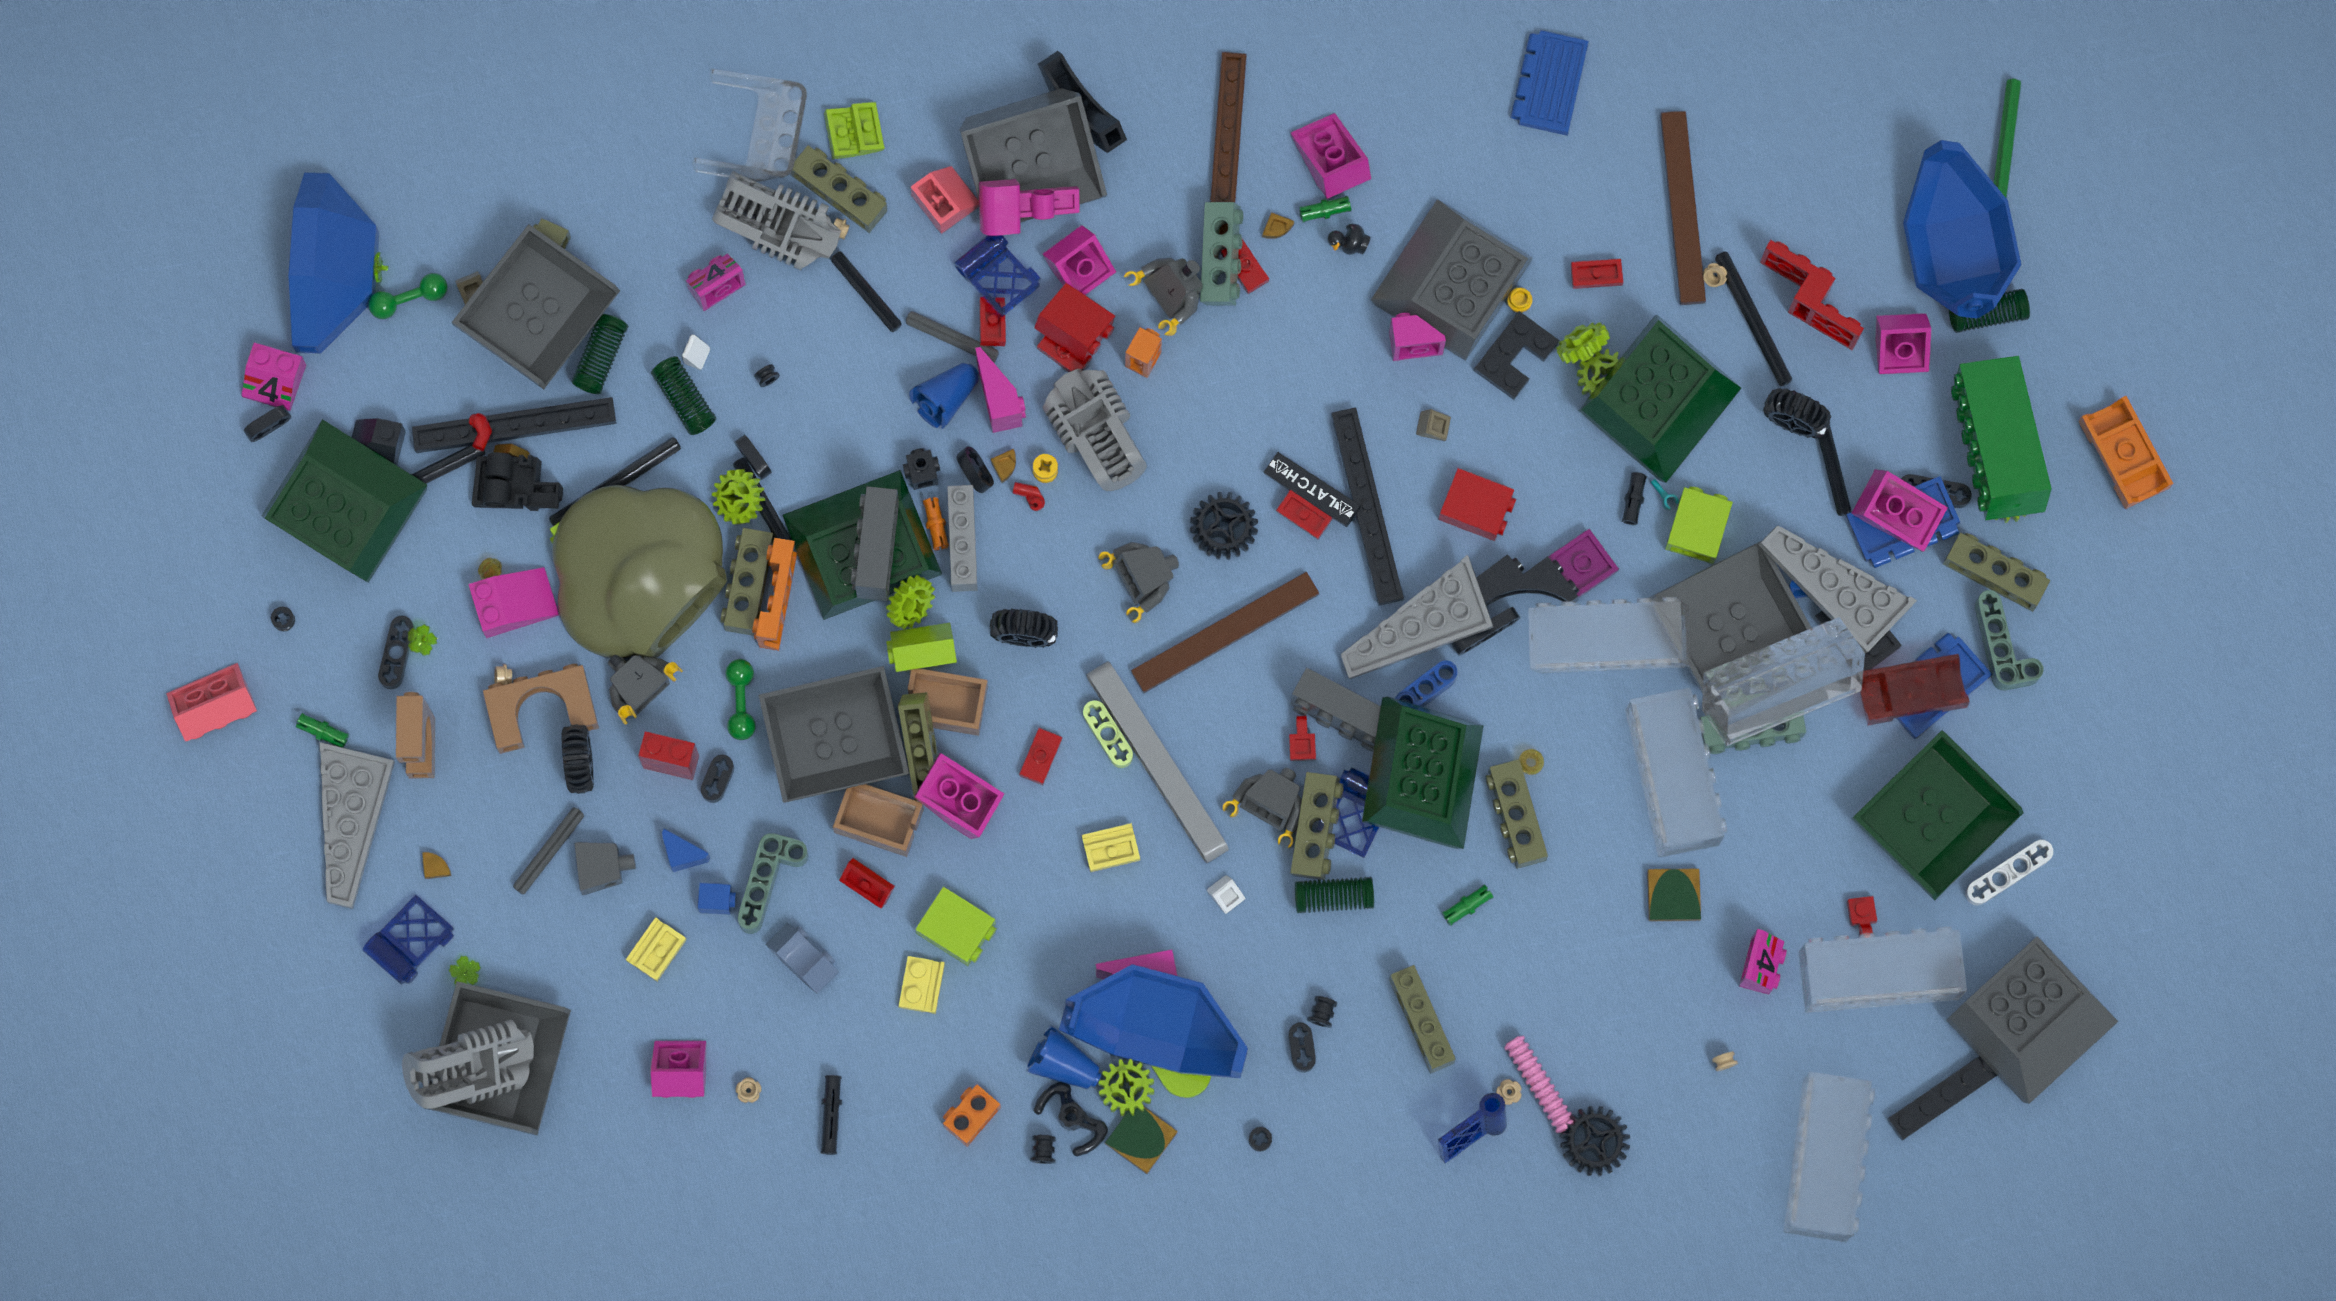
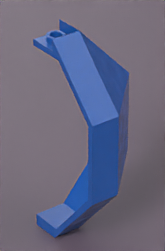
[1903,140,2022,319]
[288,172,379,354]
[1059,964,1248,1078]

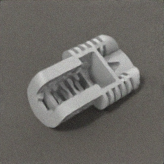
[712,171,841,270]
[1042,369,1147,491]
[402,1019,534,1109]

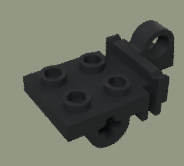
[472,452,563,511]

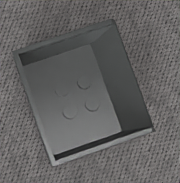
[959,88,1107,223]
[1371,199,1533,361]
[452,224,620,390]
[1649,541,1817,698]
[759,666,909,803]
[1946,936,2119,1104]
[424,981,571,1136]

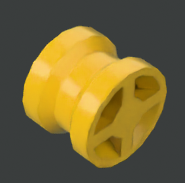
[1033,454,1058,483]

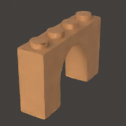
[483,664,599,754]
[396,692,435,779]

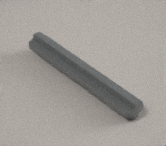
[906,311,999,363]
[513,807,584,894]

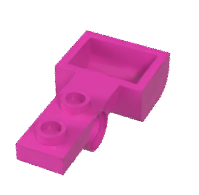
[979,179,1080,236]

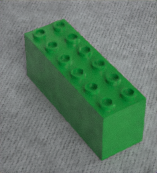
[1951,356,2052,521]

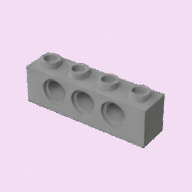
[948,485,978,592]

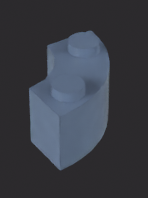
[766,923,839,993]

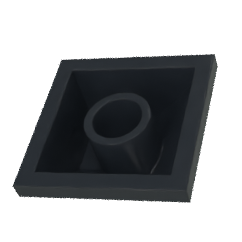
[352,418,406,465]

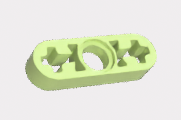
[1083,700,1133,768]

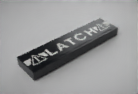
[1263,452,1361,528]

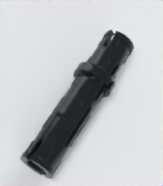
[820,1075,842,1155]

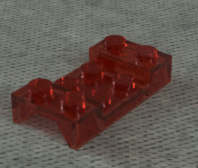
[1857,654,1970,726]

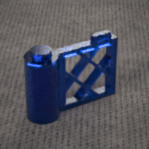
[953,235,1041,317]
[1316,767,1379,858]
[362,895,454,985]
[1438,1093,1507,1163]

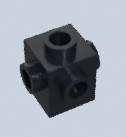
[902,448,940,490]

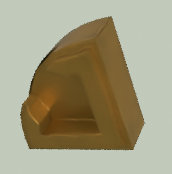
[1262,213,1294,239]
[493,444,530,458]
[991,448,1016,483]
[422,852,451,879]

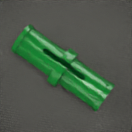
[1299,196,1351,222]
[296,713,349,748]
[1442,884,1493,926]

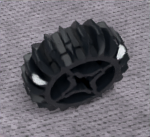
[1763,388,1832,438]
[1190,492,1258,560]
[990,609,1058,648]
[561,724,594,794]
[1560,1106,1630,1177]

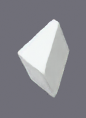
[682,334,710,370]
[1207,875,1246,914]

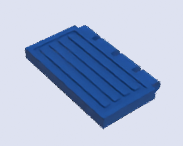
[1511,30,1589,136]
[1846,476,1960,568]
[1879,633,1992,739]

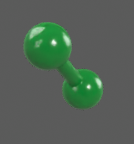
[368,273,448,319]
[725,659,756,740]

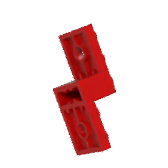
[1760,240,1864,350]

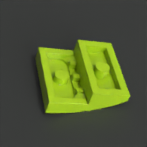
[824,102,885,159]

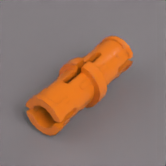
[923,497,949,550]

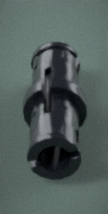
[1622,472,1647,525]

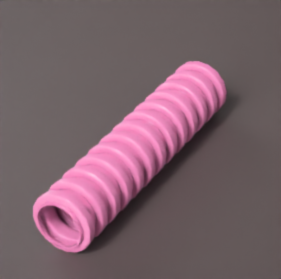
[1504,1036,1575,1133]

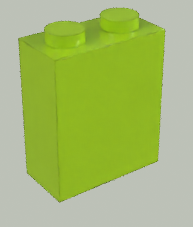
[1665,486,1733,564]
[886,622,957,672]
[915,887,997,966]

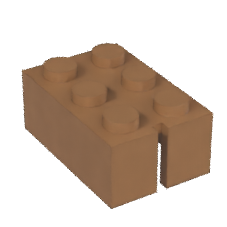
[908,668,988,736]
[833,784,924,857]

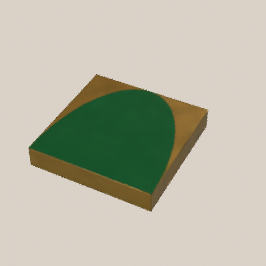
[1647,869,1701,921]
[1105,1107,1178,1174]

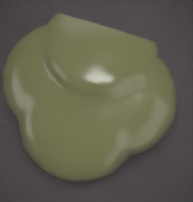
[552,485,727,658]

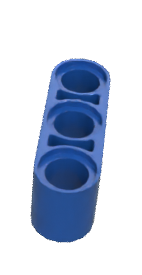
[1395,660,1458,707]

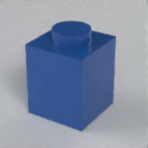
[698,883,736,915]

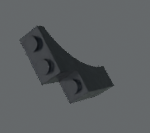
[1038,51,1127,153]
[1476,554,1579,606]

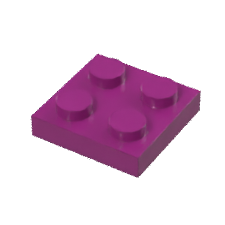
[1548,529,1619,598]

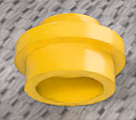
[1507,288,1532,312]

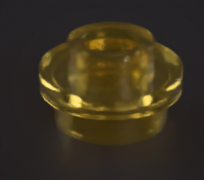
[478,558,502,580]
[1519,749,1544,775]

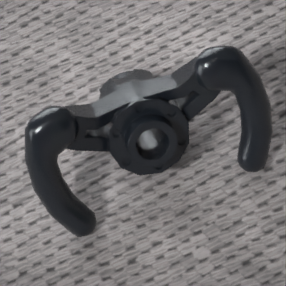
[1033,1082,1108,1157]

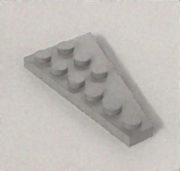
[1758,526,1917,654]
[1341,555,1494,679]
[319,742,395,909]

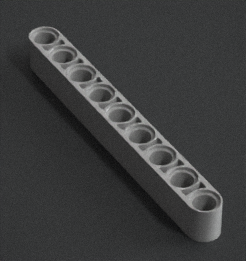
[1086,661,1229,863]

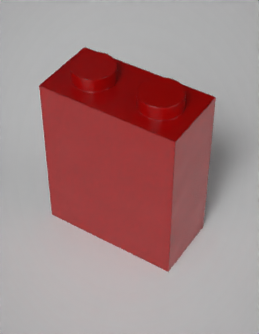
[1034,283,1115,361]
[1438,468,1517,541]
[638,731,699,780]

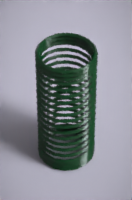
[1949,288,2030,333]
[571,313,628,395]
[651,356,717,435]
[1295,876,1374,914]

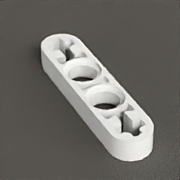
[1965,840,2053,906]

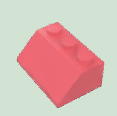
[166,663,257,742]

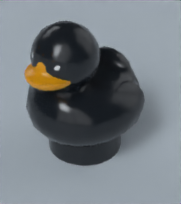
[1327,224,1371,255]

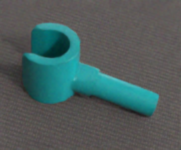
[1651,479,1679,510]

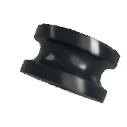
[754,364,780,387]
[271,606,295,632]
[1249,1127,1272,1152]

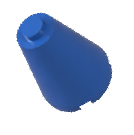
[909,363,979,429]
[1026,1025,1101,1089]

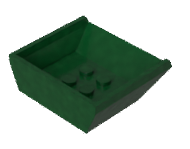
[1578,315,1742,483]
[261,419,427,583]
[782,470,942,620]
[1362,696,1484,849]
[1852,730,2024,901]

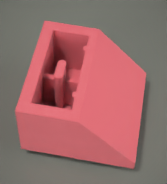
[910,166,980,234]

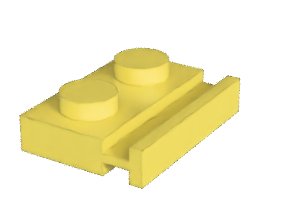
[1082,823,1140,872]
[626,917,687,982]
[899,956,945,1014]

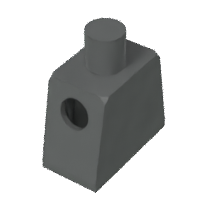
[574,842,636,895]

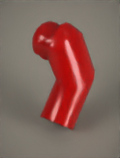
[469,413,492,451]
[1013,482,1045,511]

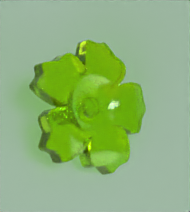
[374,252,388,282]
[408,624,437,656]
[449,956,481,985]

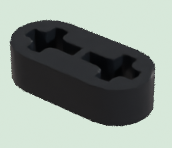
[244,405,291,442]
[734,434,772,480]
[956,446,994,493]
[701,755,734,803]
[1288,1022,1316,1073]

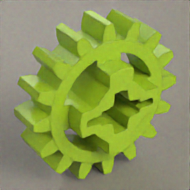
[1556,322,1610,364]
[1576,349,1619,395]
[712,469,765,524]
[886,575,935,629]
[1099,1059,1155,1116]

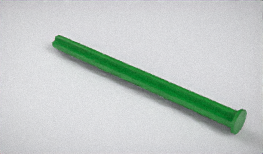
[1994,78,2021,199]

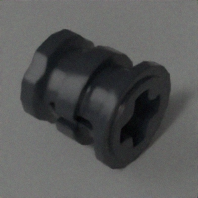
[1307,996,1338,1028]
[1030,1135,1056,1164]

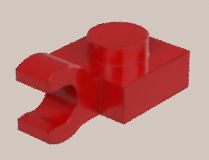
[1289,716,1316,761]
[1847,896,1877,943]

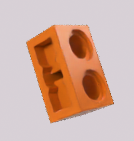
[1125,327,1162,378]
[943,1084,1001,1147]

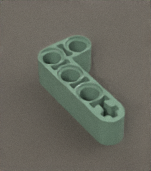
[1975,590,2044,691]
[738,833,809,934]

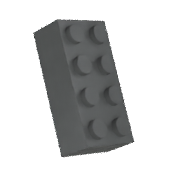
[851,487,899,601]
[1290,667,1381,752]

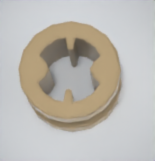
[1712,1051,1738,1072]

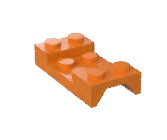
[2078,396,2174,509]
[752,538,797,651]

